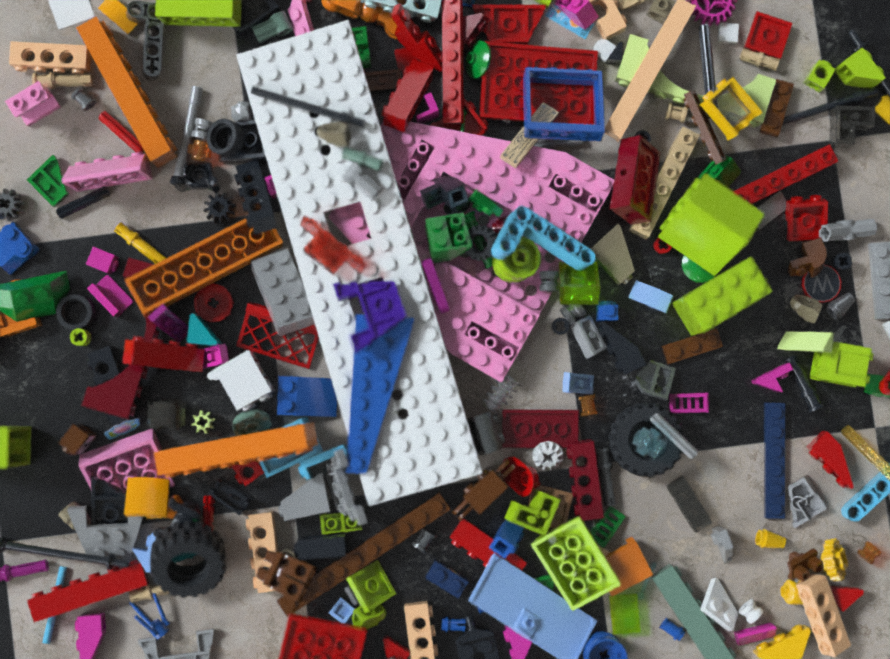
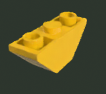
[753,624,810,659]

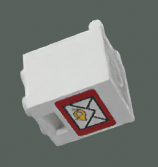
[207,350,275,412]

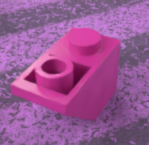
[555,0,599,30]
[502,625,532,659]

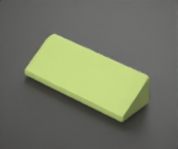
[777,331,833,353]

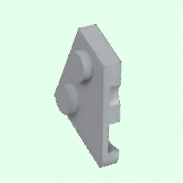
[711,526,733,564]

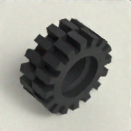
[465,225,497,261]

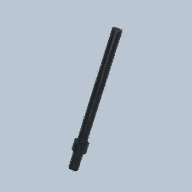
[251,86,365,127]
[782,88,878,125]

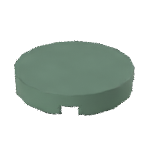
[232,409,272,436]

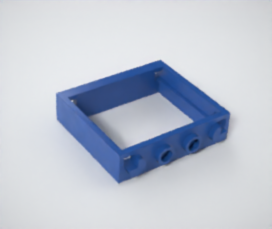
[523,66,605,141]

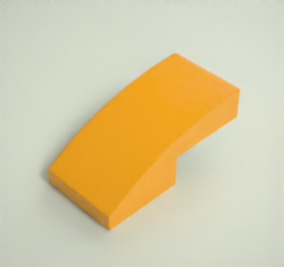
[98,0,138,35]

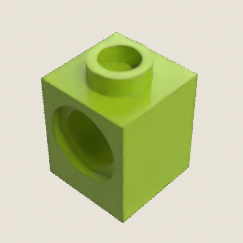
[803,60,836,93]

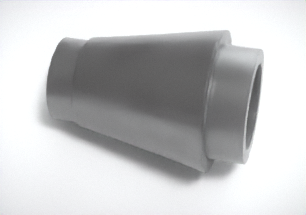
[826,293,855,319]

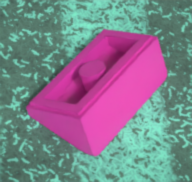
[734,623,776,646]

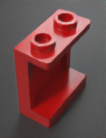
[430,99,488,136]

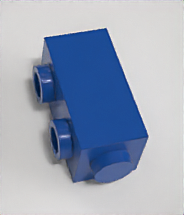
[489,519,524,559]

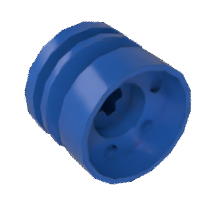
[582,631,627,659]

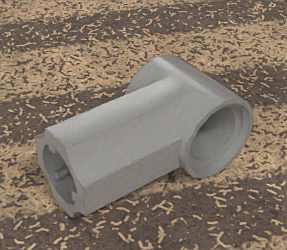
[341,162,382,201]

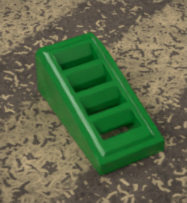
[590,506,626,548]

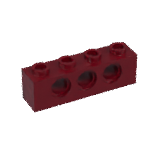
[566,439,604,521]

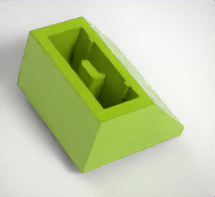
[835,47,886,89]

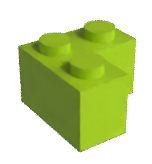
[504,490,560,536]

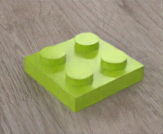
[346,560,396,613]

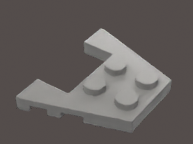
[324,449,367,525]
[67,506,143,563]
[138,628,215,659]

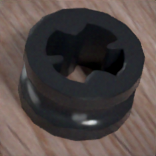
[551,318,569,335]

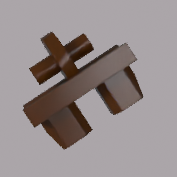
[787,548,823,582]

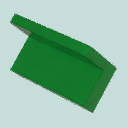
[698,155,741,188]

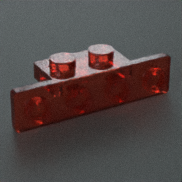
[300,215,366,276]

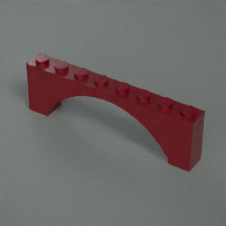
[82,258,160,420]

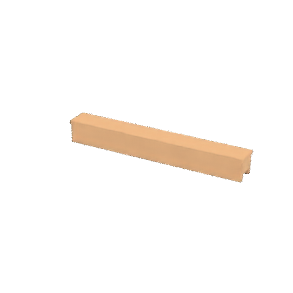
[604,0,696,142]

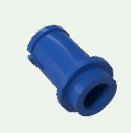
[441,617,466,632]
[659,618,685,641]

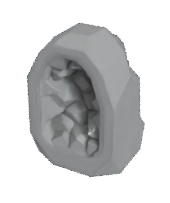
[231,101,252,122]

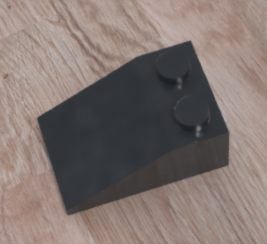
[218,120,268,163]

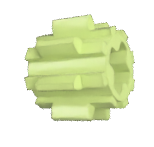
[191,410,216,434]

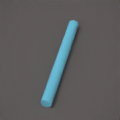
[42,566,68,644]

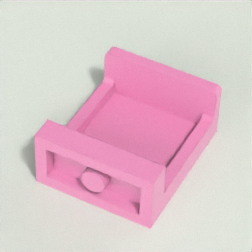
[5,81,61,127]

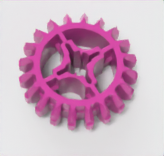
[685,0,737,26]

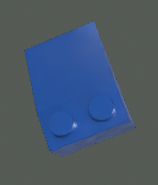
[277,376,337,417]

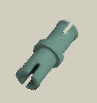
[342,147,383,171]

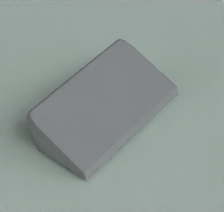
[756,191,786,230]
[570,315,607,359]

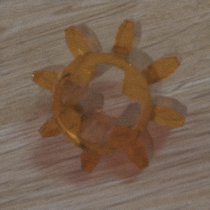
[187,140,212,162]

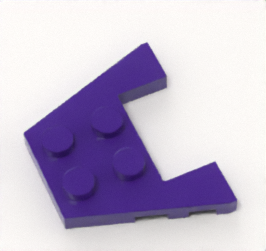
[332,281,407,354]

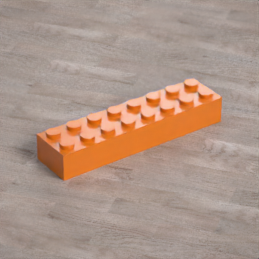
[76,17,178,168]
[125,219,283,318]
[154,422,318,478]

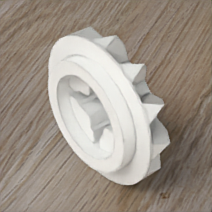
[532,441,563,470]

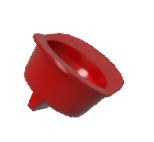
[501,456,541,497]

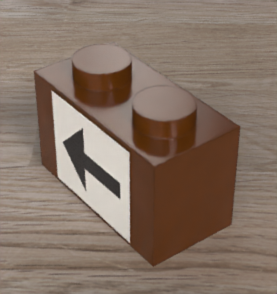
[59,424,98,455]

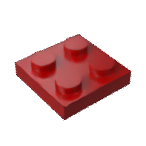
[744,11,793,59]

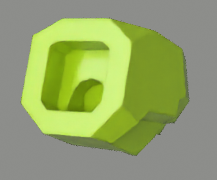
[352,605,386,629]

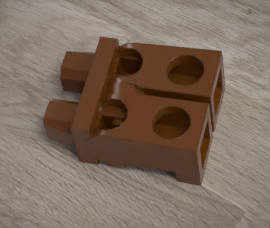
[256,551,317,603]

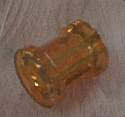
[578,395,598,416]

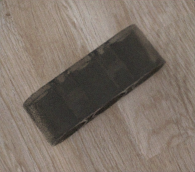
[666,475,712,533]

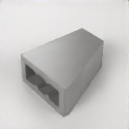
[278,472,331,521]

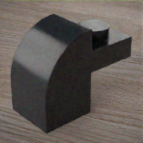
[420,177,468,210]

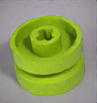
[492,237,541,283]

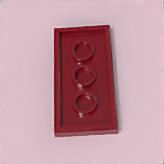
[502,409,579,448]

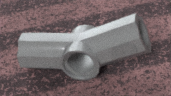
[819,219,877,242]

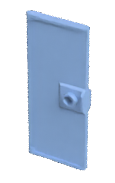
[469,553,597,659]

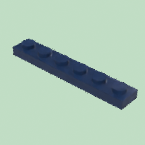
[764,403,785,519]

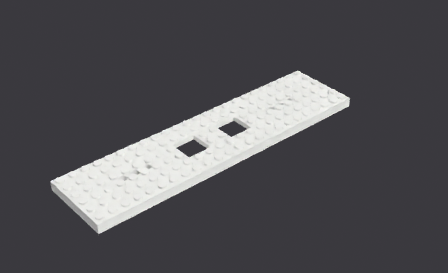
[236,20,482,506]

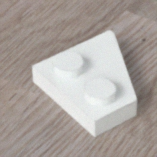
[700,578,738,631]

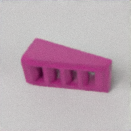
[669,392,710,413]

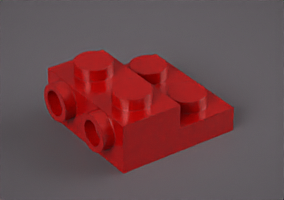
[786,195,828,241]

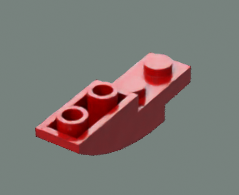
[391,3,443,72]

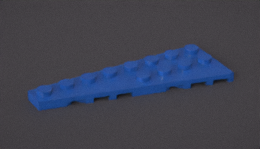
[346,314,415,474]

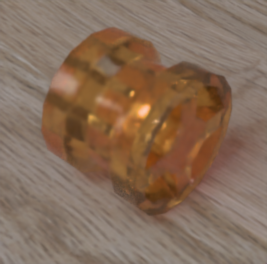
[857,541,882,565]

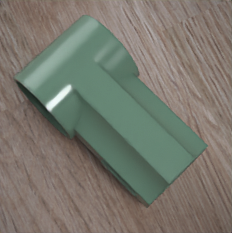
[252,11,293,43]

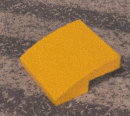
[124,477,170,519]

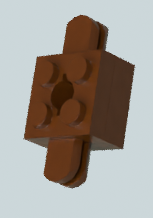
[452,458,515,521]

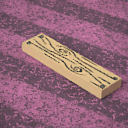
[500,102,559,169]

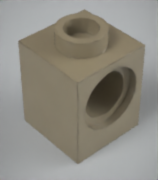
[646,0,675,24]

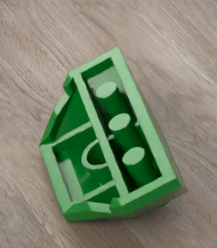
[0,271,70,322]

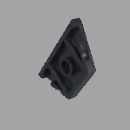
[91,476,128,525]

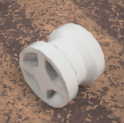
[738,599,763,624]

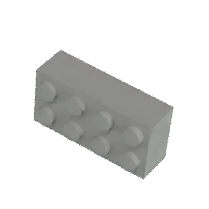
[251,249,315,337]

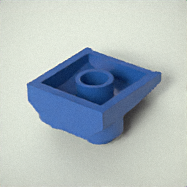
[0,221,40,275]

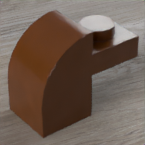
[788,238,827,278]

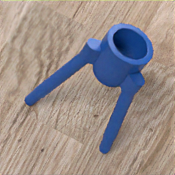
[129,593,170,639]

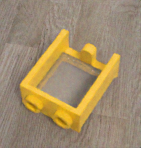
[699,77,763,141]

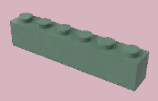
[650,564,737,659]

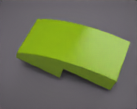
[319,512,362,535]

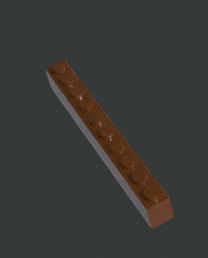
[277,492,450,617]

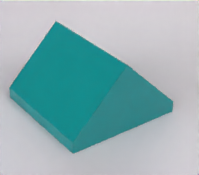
[187,313,223,346]

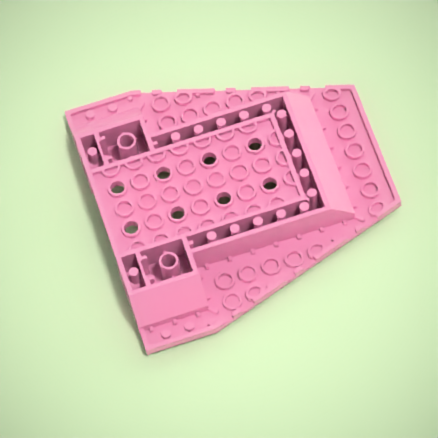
[328,122,614,383]

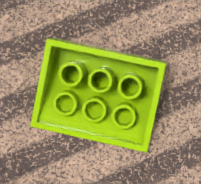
[531,516,622,611]

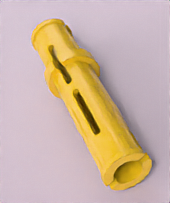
[114,222,167,264]

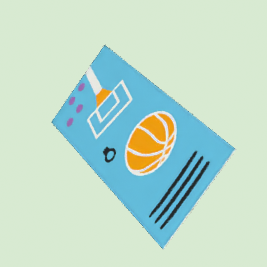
[545,5,595,39]

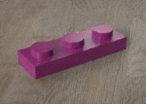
[148,304,189,342]

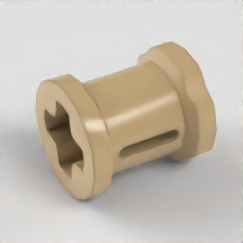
[665,102,688,123]

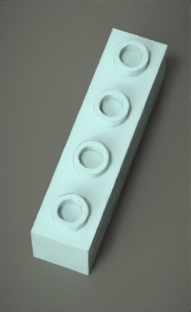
[361,0,441,23]

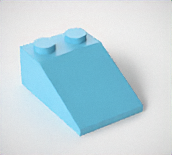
[259,417,323,478]

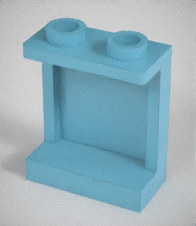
[298,444,348,480]

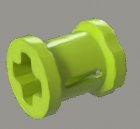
[70,328,92,346]

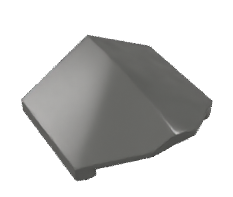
[635,360,676,401]

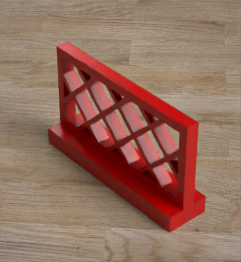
[236,302,319,369]

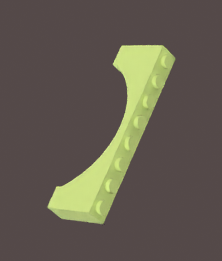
[615,34,776,128]

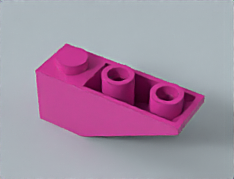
[75,612,106,659]

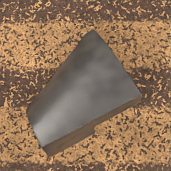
[788,475,828,528]

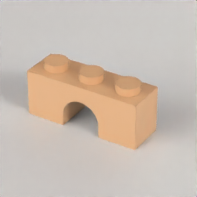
[589,0,627,40]

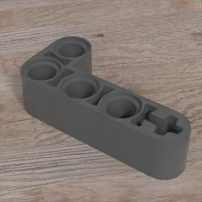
[126,1,163,80]

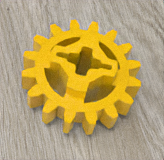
[821,538,848,582]

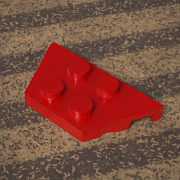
[473,5,546,44]

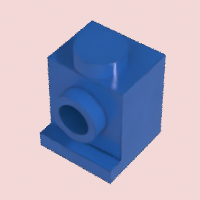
[596,301,618,321]

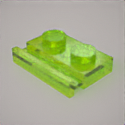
[608,593,641,635]

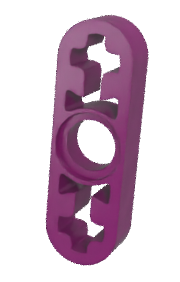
[421,258,450,314]

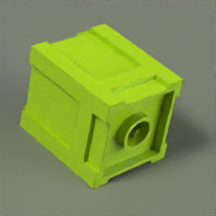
[809,341,874,387]

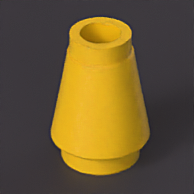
[755,529,786,549]

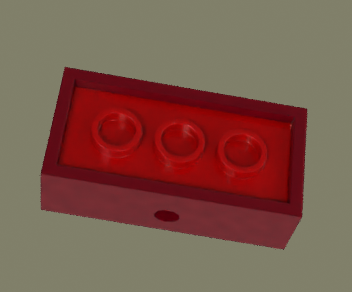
[610,135,661,225]

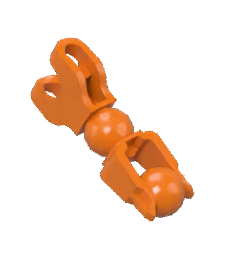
[321,0,420,40]

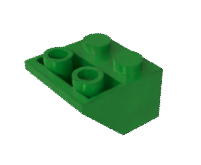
[425,213,472,264]

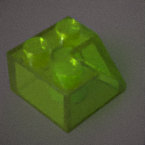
[559,262,600,305]

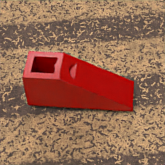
[806,431,854,489]

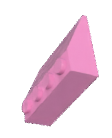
[62,152,152,192]
[79,428,175,491]

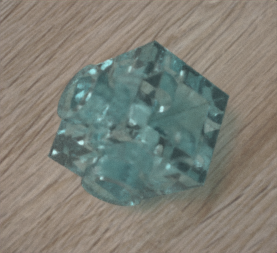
[632,427,666,459]

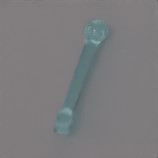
[636,561,656,600]

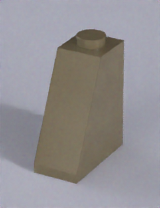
[591,224,635,285]

